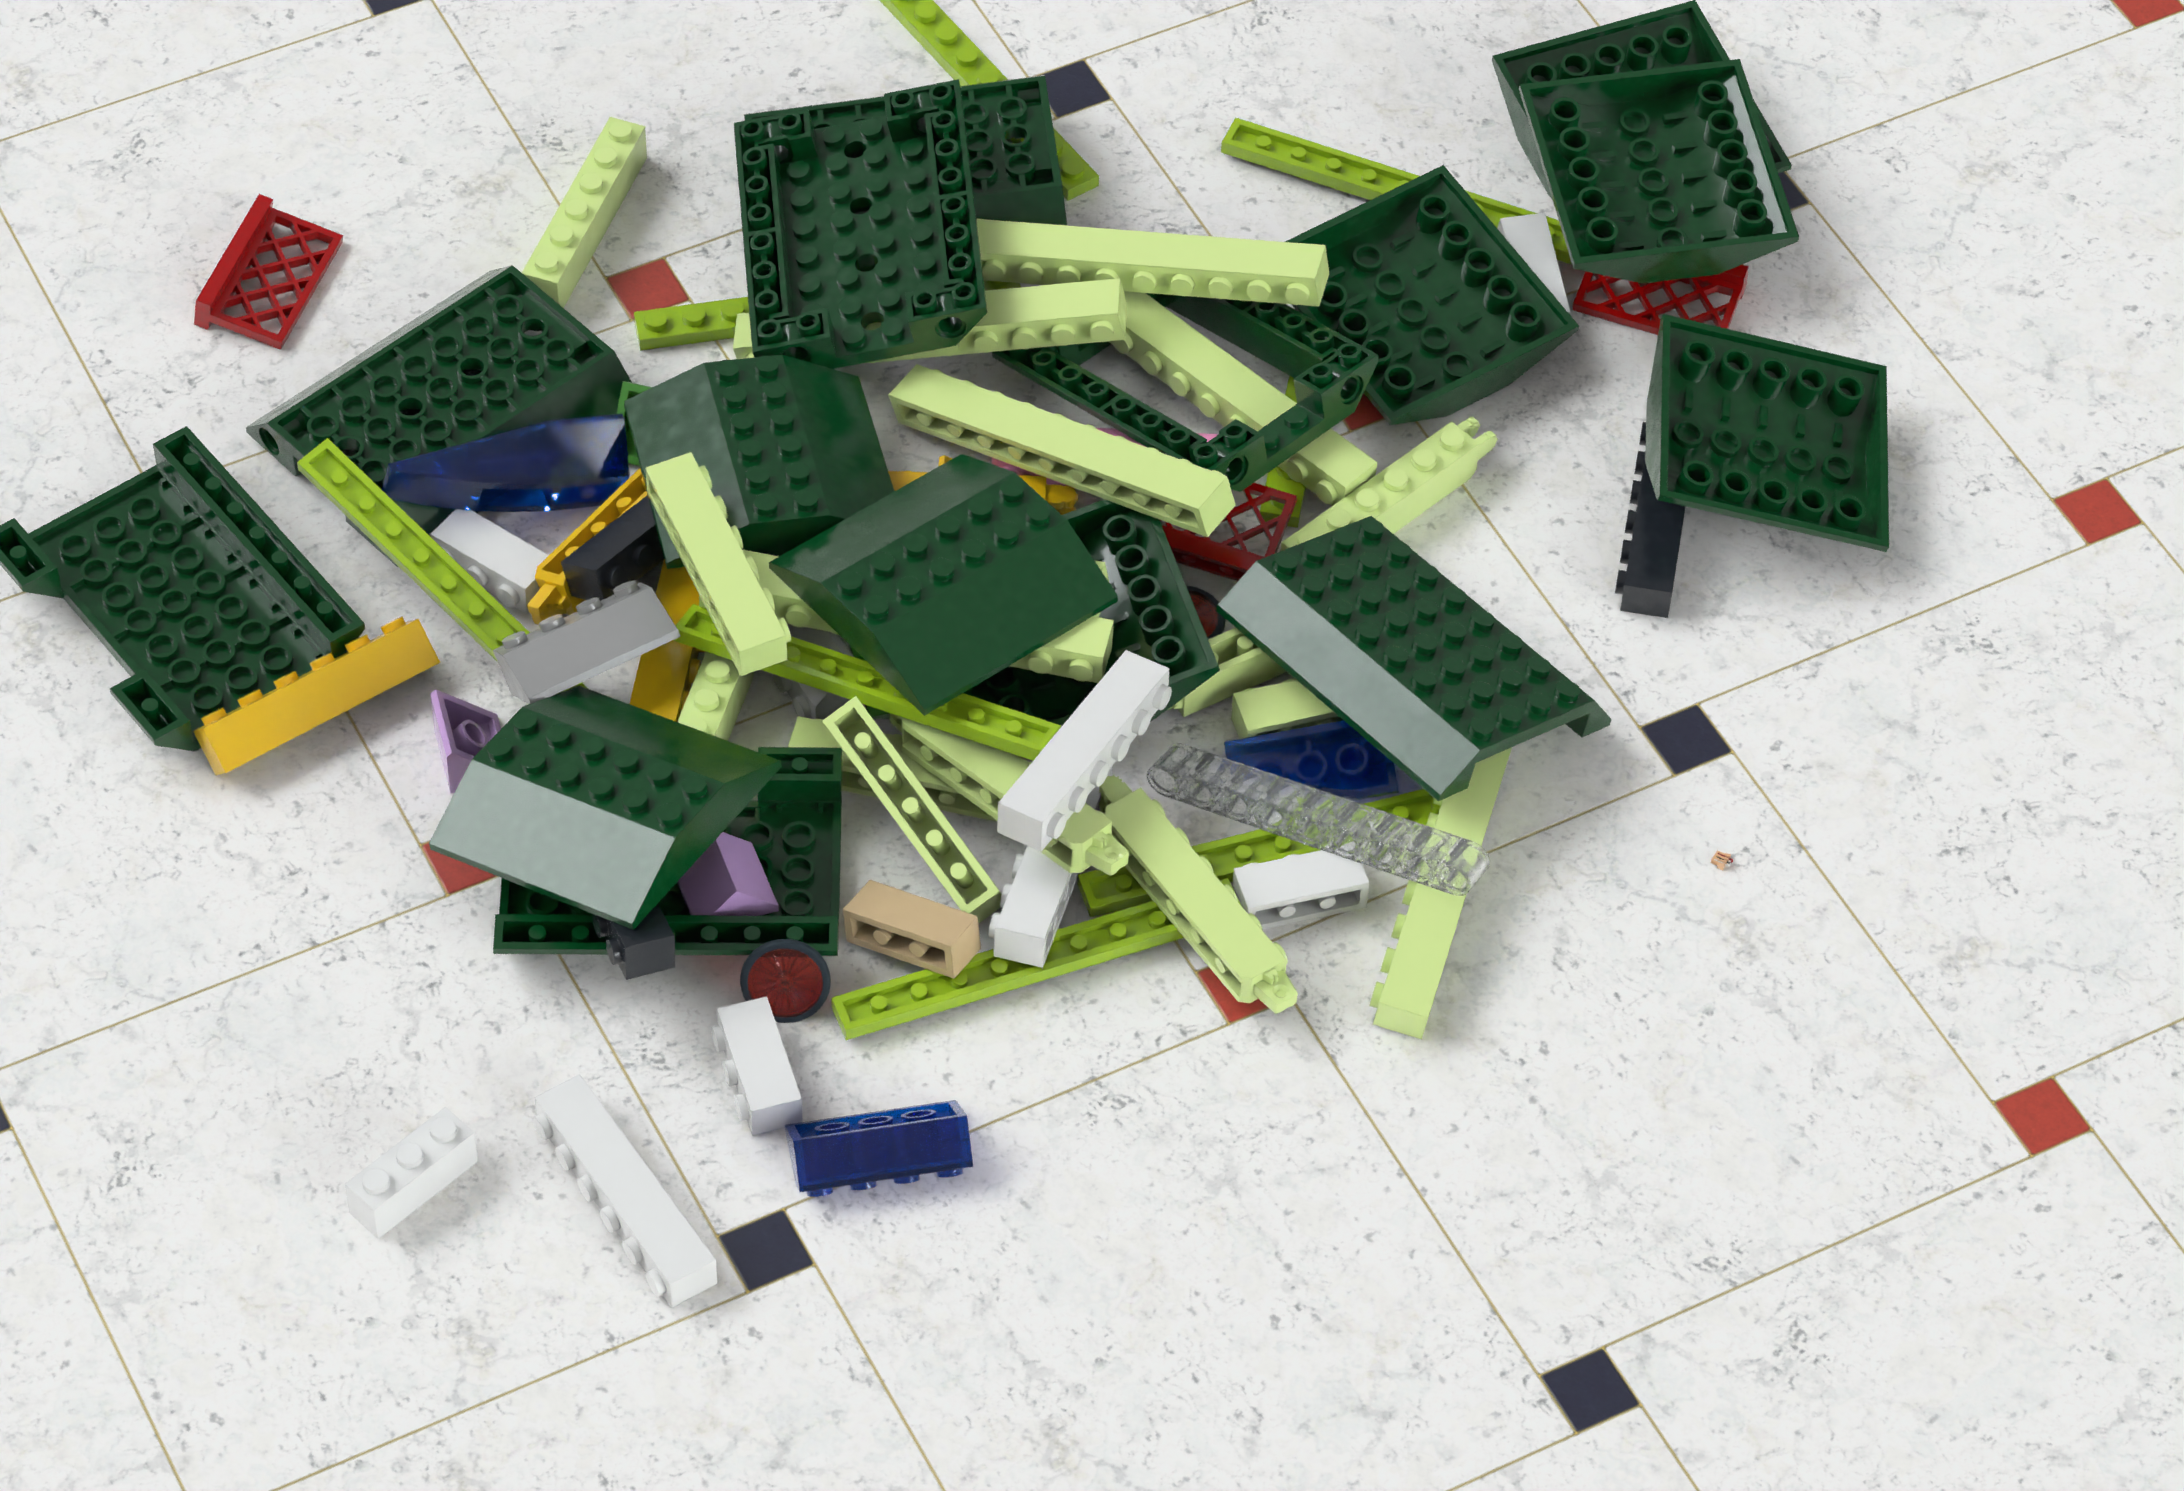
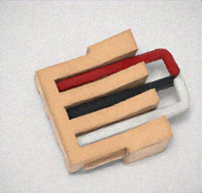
[1710,850,1733,870]

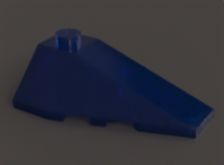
[1224,720,1399,800]

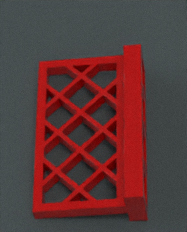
[194,194,343,350]
[1572,264,1749,335]
[1160,483,1297,581]

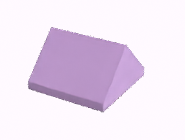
[430,690,501,794]
[677,832,779,916]

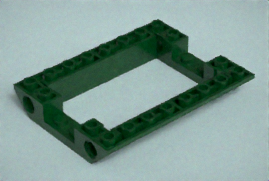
[992,293,1379,492]

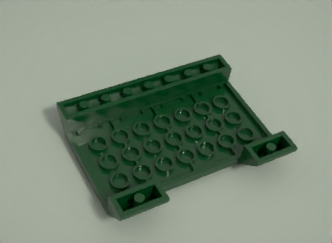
[0,426,365,751]
[1216,516,1612,801]
[493,747,842,956]

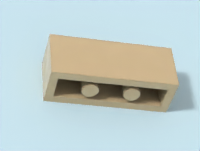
[843,880,981,979]

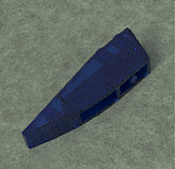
[382,414,630,512]

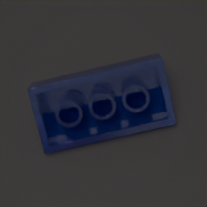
[785,1100,973,1197]

